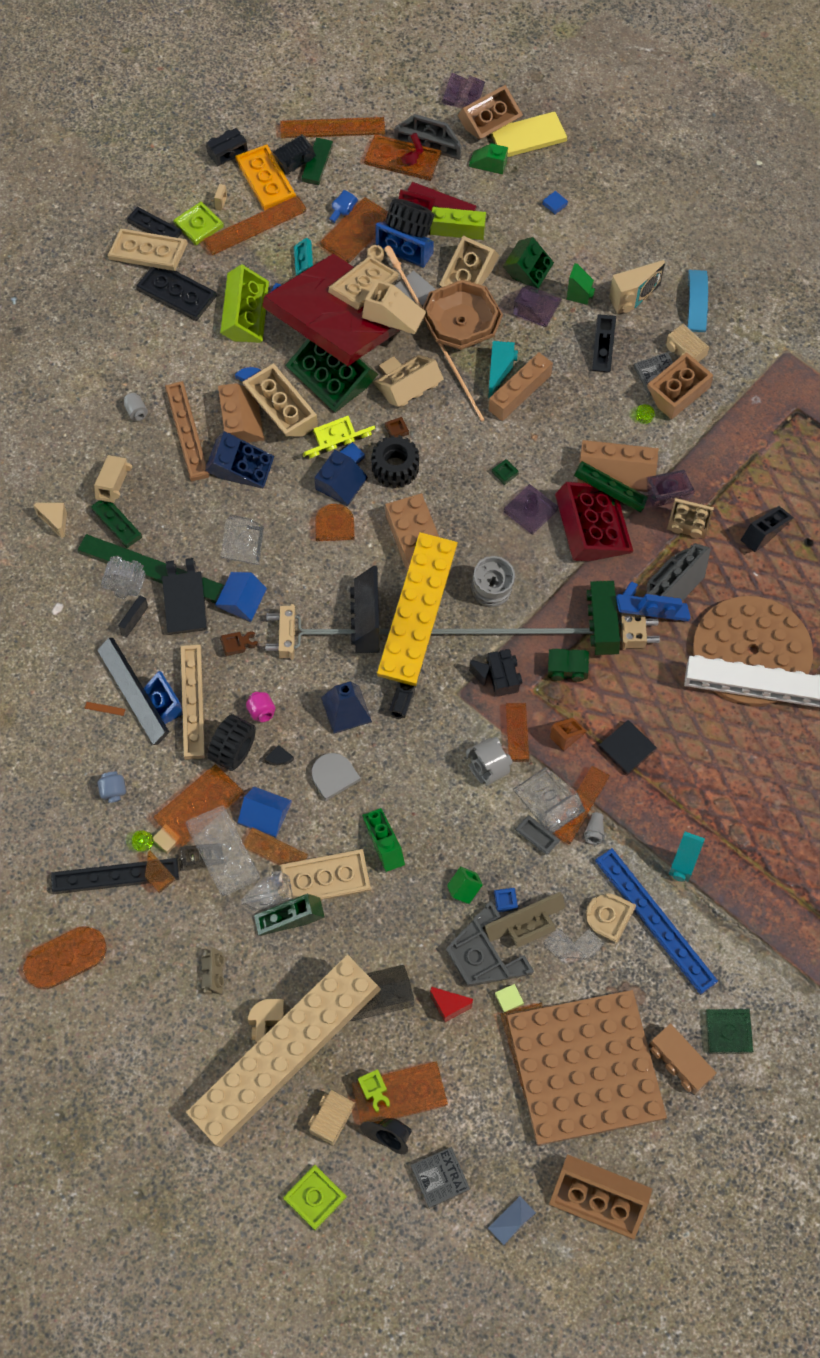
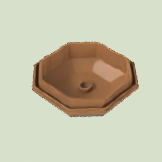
[422,280,503,350]

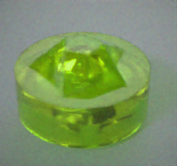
[635,404,655,424]
[132,830,154,852]

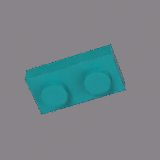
[294,238,313,276]

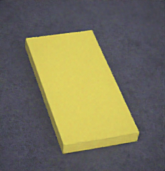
[491,112,567,157]

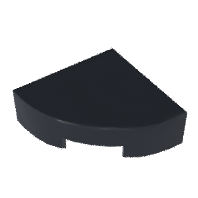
[265,745,294,765]

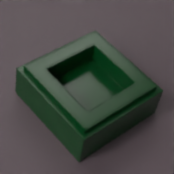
[492,459,519,485]

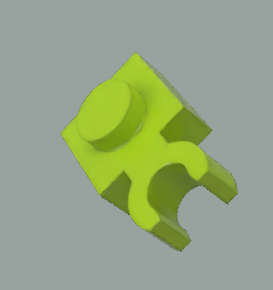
[358,1069,390,1113]

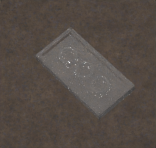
[185,805,260,897]

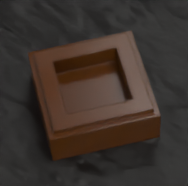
[385,417,409,437]

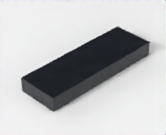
[127,206,182,238]

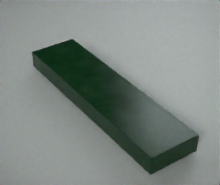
[574,461,648,512]

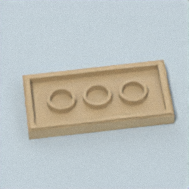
[107,228,188,271]
[328,256,399,310]
[280,849,371,902]

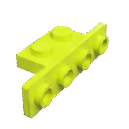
[302,416,375,459]

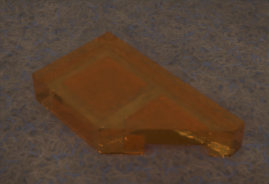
[145,851,175,893]

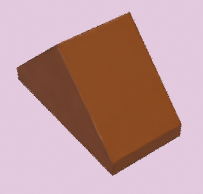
[550,717,587,751]

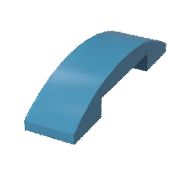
[687,270,708,333]

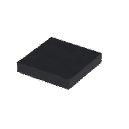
[599,720,657,775]

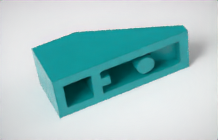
[488,341,518,398]
[669,831,705,882]

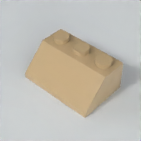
[373,355,444,407]

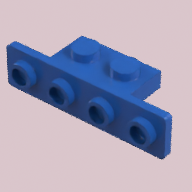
[616,594,691,621]

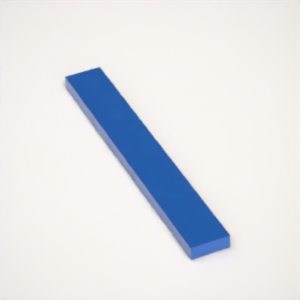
[595,848,718,995]

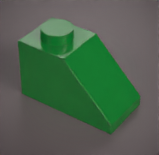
[469,143,508,175]
[566,263,596,305]

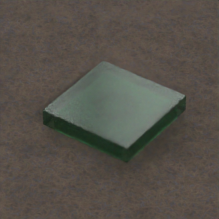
[705,1009,754,1054]

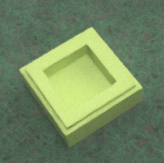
[495,984,524,1014]

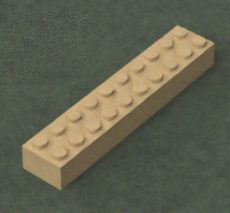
[186,954,381,1147]

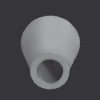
[584,812,605,845]

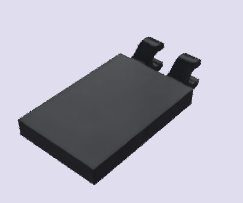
[162,558,208,635]

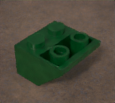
[502,237,554,289]

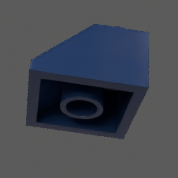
[314,450,368,506]

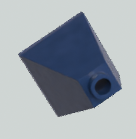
[321,681,372,734]

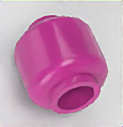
[246,692,276,722]

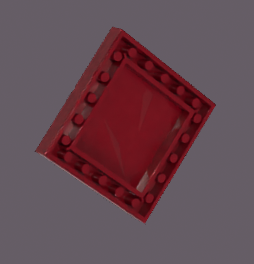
[262,253,400,366]

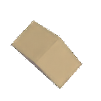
[34,503,67,538]

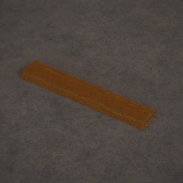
[280,117,385,138]
[204,195,306,255]

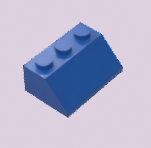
[375,221,434,268]

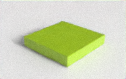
[173,201,224,245]
[283,1165,347,1231]

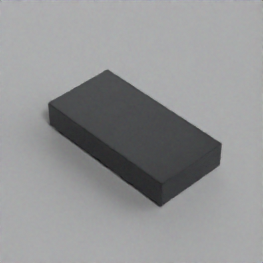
[118,595,148,638]

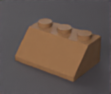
[457,85,523,140]
[647,352,714,420]
[218,383,264,443]

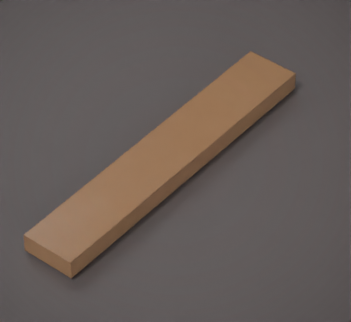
[165,381,209,482]

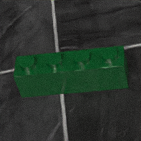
[586,581,620,655]

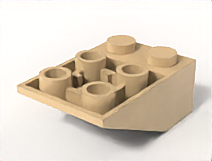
[362,280,426,334]
[667,498,714,539]

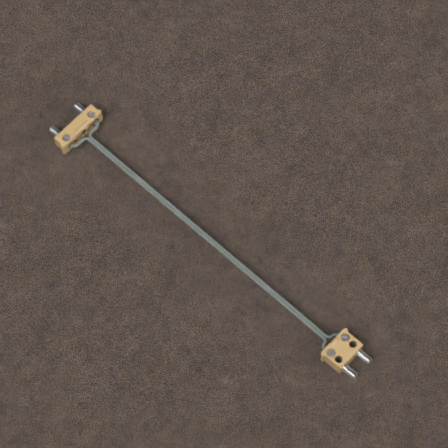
[265,604,660,660]

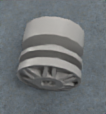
[471,556,515,607]

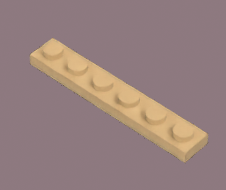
[181,645,205,760]

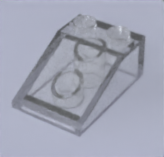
[513,767,585,834]

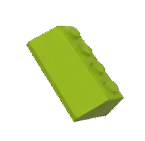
[220,264,269,343]

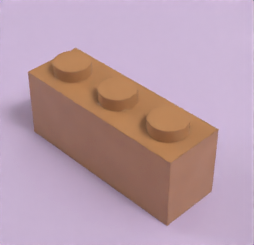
[649,1023,717,1095]

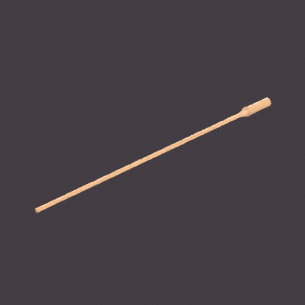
[384,246,484,421]

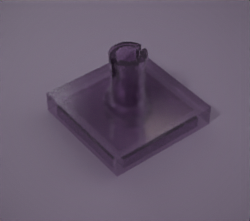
[504,484,558,535]

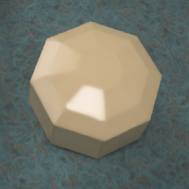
[367,245,384,262]

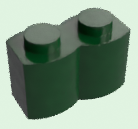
[548,649,589,682]

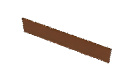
[85,702,125,716]

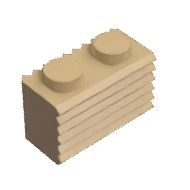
[666,323,709,362]
[308,1090,355,1146]

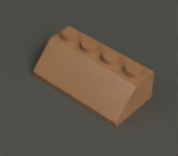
[577,440,659,493]
[549,1154,653,1239]

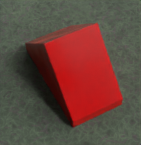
[430,987,473,1022]

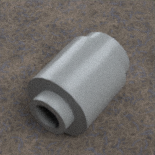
[124,393,148,421]

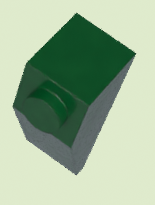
[254,893,325,936]

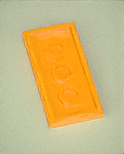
[235,144,296,211]

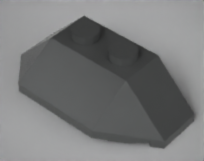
[394,114,461,160]
[646,543,711,601]

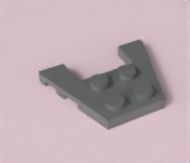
[446,901,534,987]

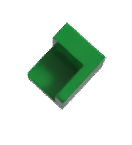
[447,866,483,904]

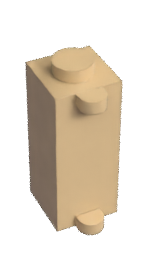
[94,455,132,503]

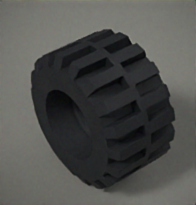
[385,199,435,237]
[371,435,419,488]
[208,714,256,771]

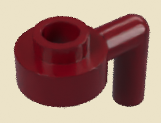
[400,133,424,166]

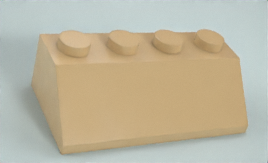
[243,363,318,437]

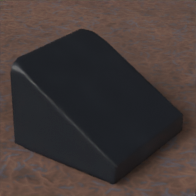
[469,660,490,686]

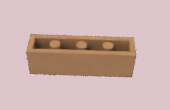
[488,352,553,421]

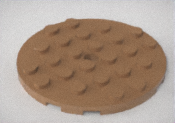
[692,596,813,707]

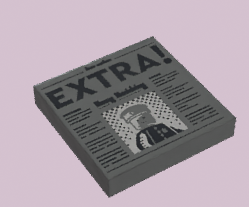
[634,352,674,396]
[411,1147,470,1209]

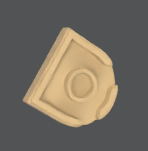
[586,893,636,944]

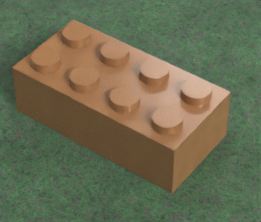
[385,493,439,572]

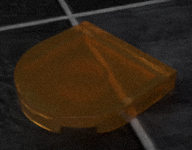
[315,504,355,541]

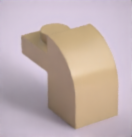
[248,999,285,1043]

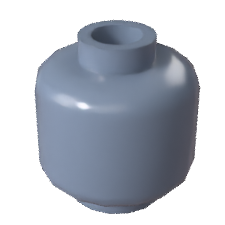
[97,771,127,803]

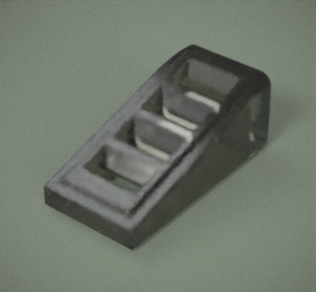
[177,843,224,871]

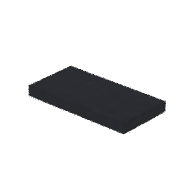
[136,267,217,321]

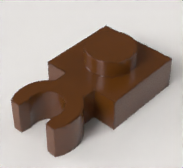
[220,631,258,656]

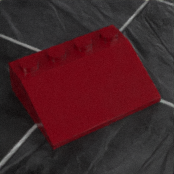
[555,482,633,561]

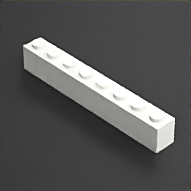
[684,655,820,707]

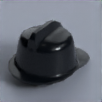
[360,1118,412,1155]

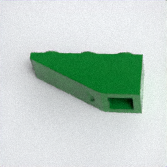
[362,808,405,872]

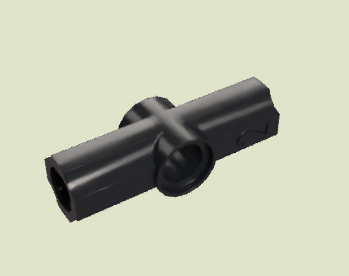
[389,664,423,719]

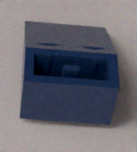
[205,431,274,489]

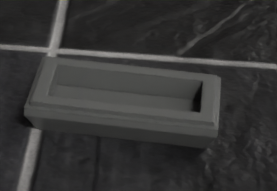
[515,815,561,855]

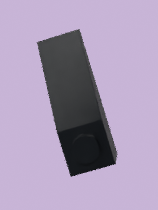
[592,314,616,372]
[740,506,794,552]

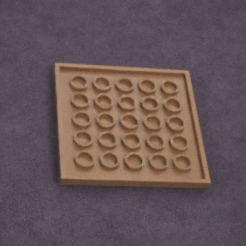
[506,990,667,1146]

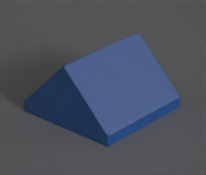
[215,572,267,622]
[144,671,183,724]
[237,787,292,838]

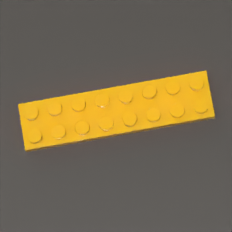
[377,532,458,686]

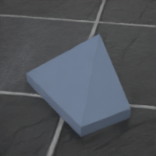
[488,1196,536,1245]

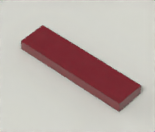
[408,182,477,211]

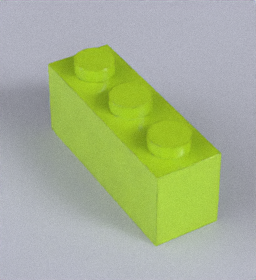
[430,207,486,240]

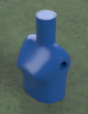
[329,190,358,223]

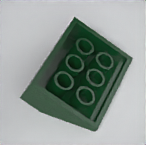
[285,339,379,413]

